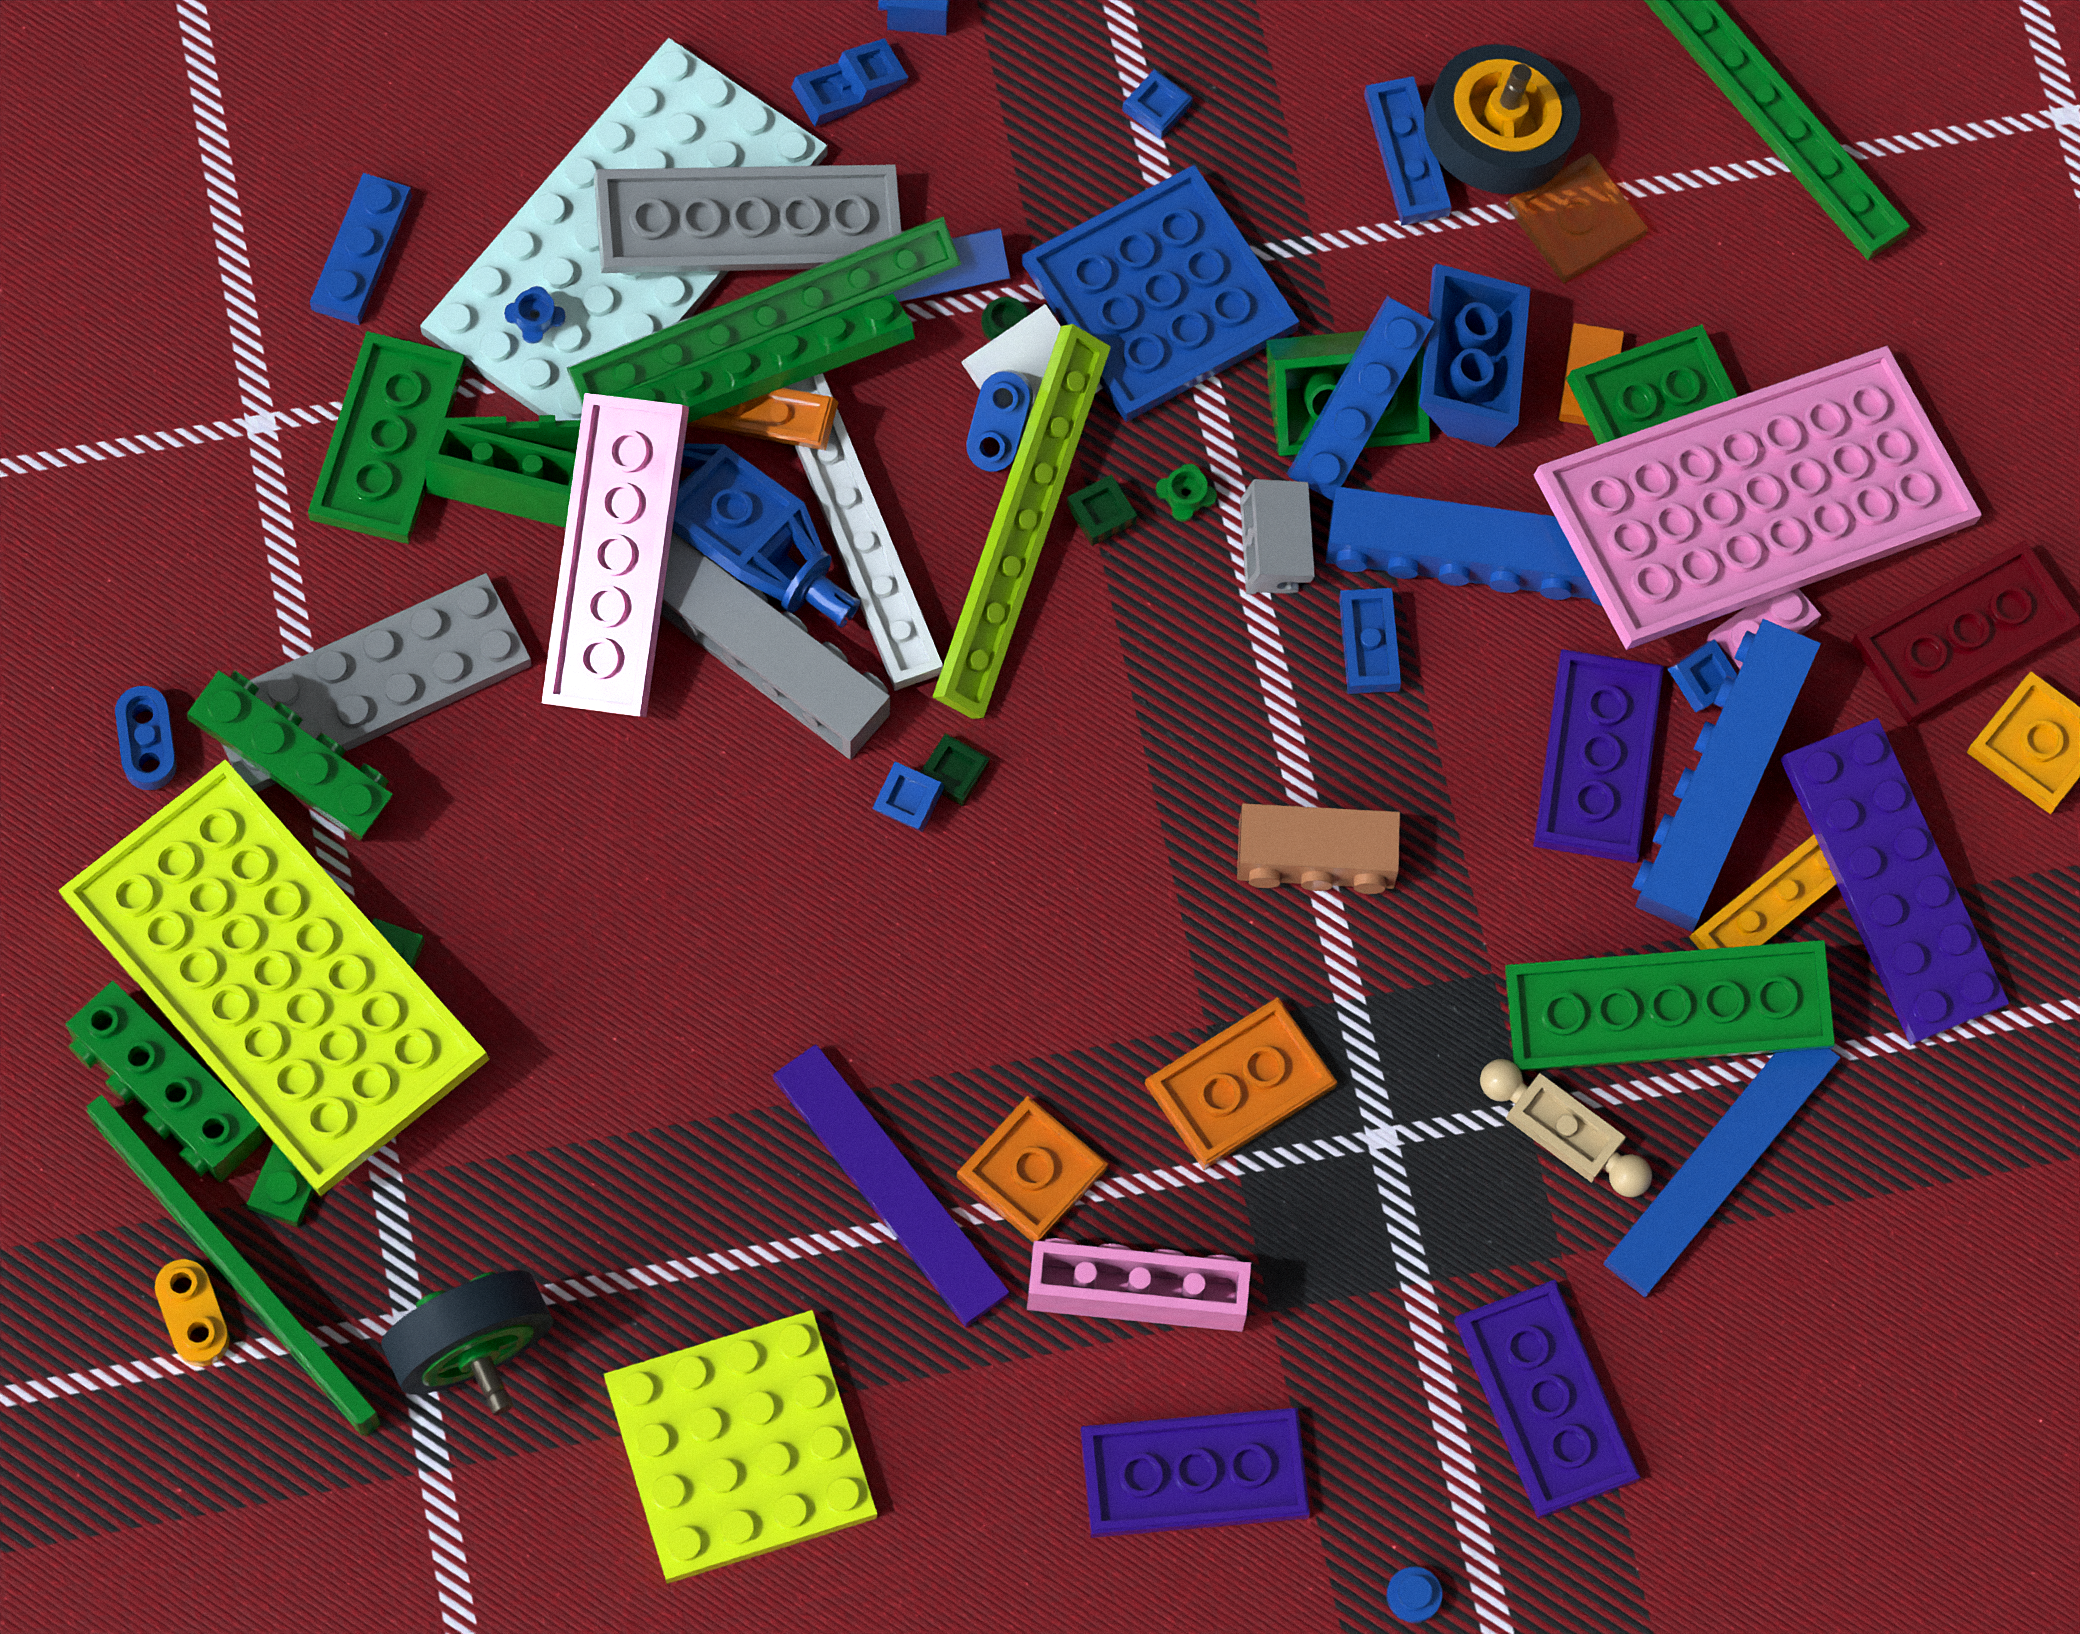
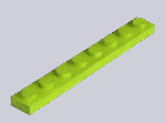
[932,324,1111,719]

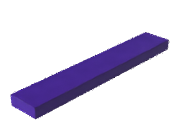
[773,1044,1009,1328]

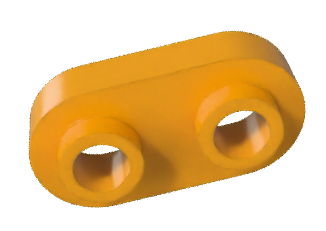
[155,1259,229,1367]

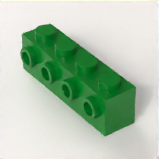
[187,670,393,842]
[65,980,267,1183]

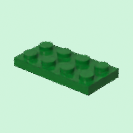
[308,331,466,544]

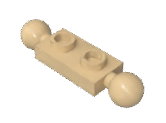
[1480,1059,1652,1197]

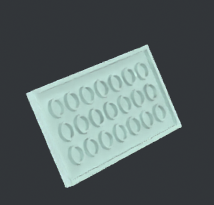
[420,38,827,421]

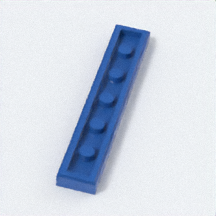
[1603,1048,1840,1298]

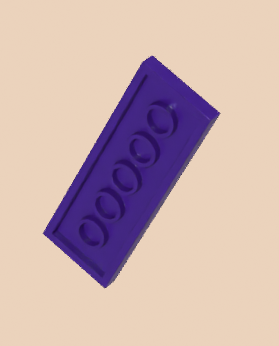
[1780,718,2009,1046]

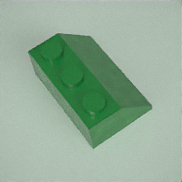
[1266,330,1430,456]

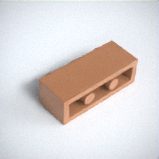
[1237,803,1400,894]

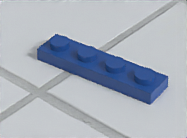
[1286,295,1434,501]

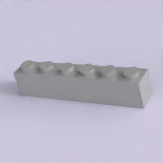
[661,531,890,760]

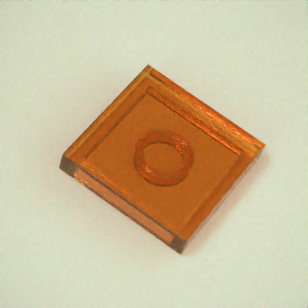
[1507,152,1648,284]

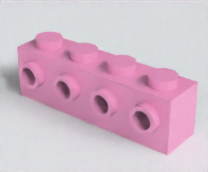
[1027,1238,1251,1332]

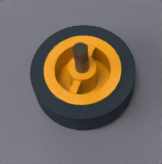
[1424,44,1581,194]

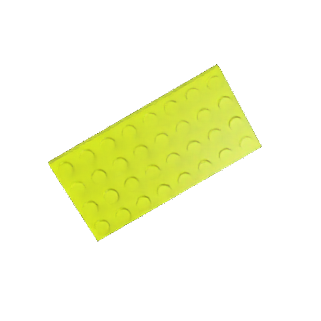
[58,759,490,1196]

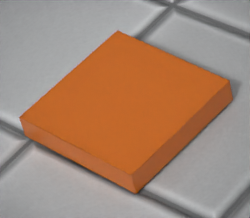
[957,1096,1108,1243]

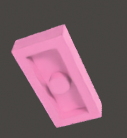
[1707,588,1821,675]

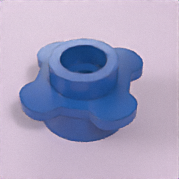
[504,286,566,344]

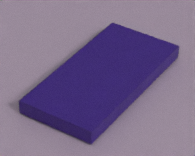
[1533,649,1663,863]
[1454,1280,1640,1520]
[1080,1408,1310,1538]

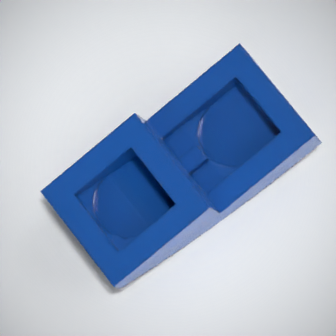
[791,38,908,127]

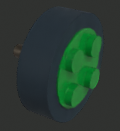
[381,1270,553,1416]

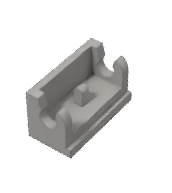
[1240,479,1315,594]

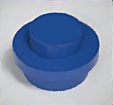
[1387,1567,1442,1623]

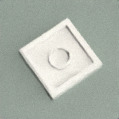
[961,304,1103,425]

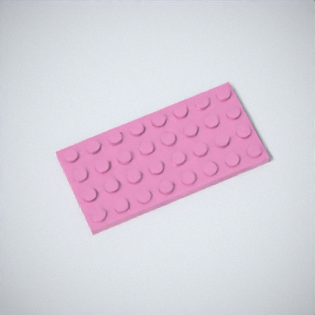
[1534,346,1982,650]

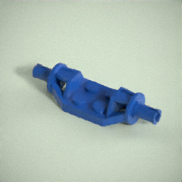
[672,444,861,628]

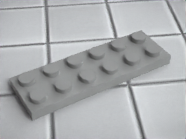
[594,165,901,273]
[221,573,532,793]

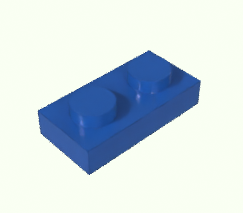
[1339,588,1401,694]

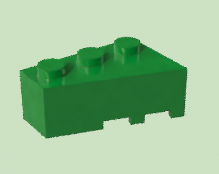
[425,415,581,528]

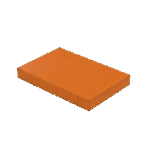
[1145,997,1337,1170]

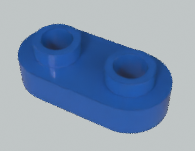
[966,369,1033,472]
[115,686,177,790]

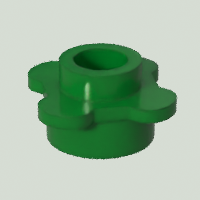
[1156,464,1217,521]

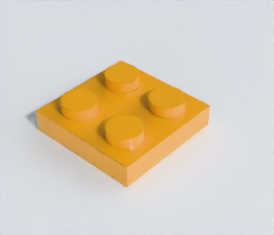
[1967,671,2080,814]

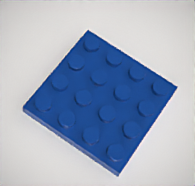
[1022,164,1300,422]

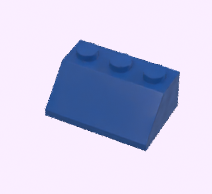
[1419,264,1530,448]

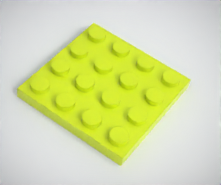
[604,1310,877,1584]

